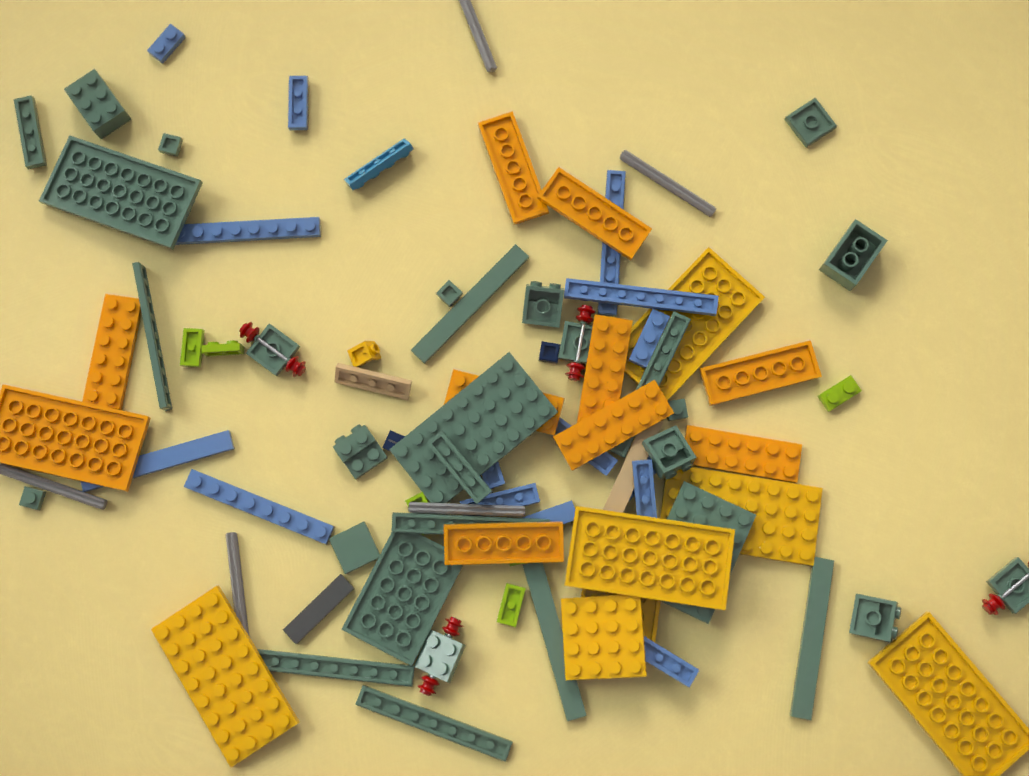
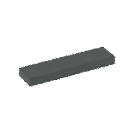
[283,574,355,644]

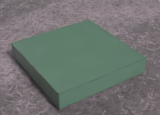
[784,98,837,148]
[329,521,380,574]

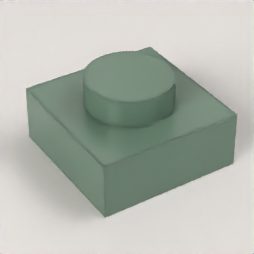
[158,133,183,157]
[436,280,463,307]
[668,398,688,421]
[19,486,46,510]

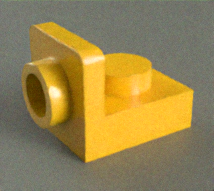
[347,341,381,368]

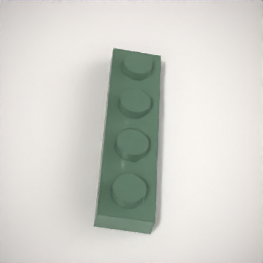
[14,95,46,169]
[427,431,492,504]

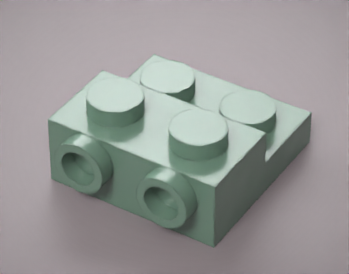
[522,281,564,328]
[333,424,388,480]
[642,425,697,480]
[849,594,901,643]

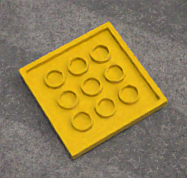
[561,595,647,680]

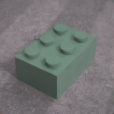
[64,69,131,139]
[819,219,888,291]

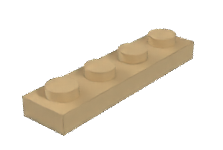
[334,363,412,400]

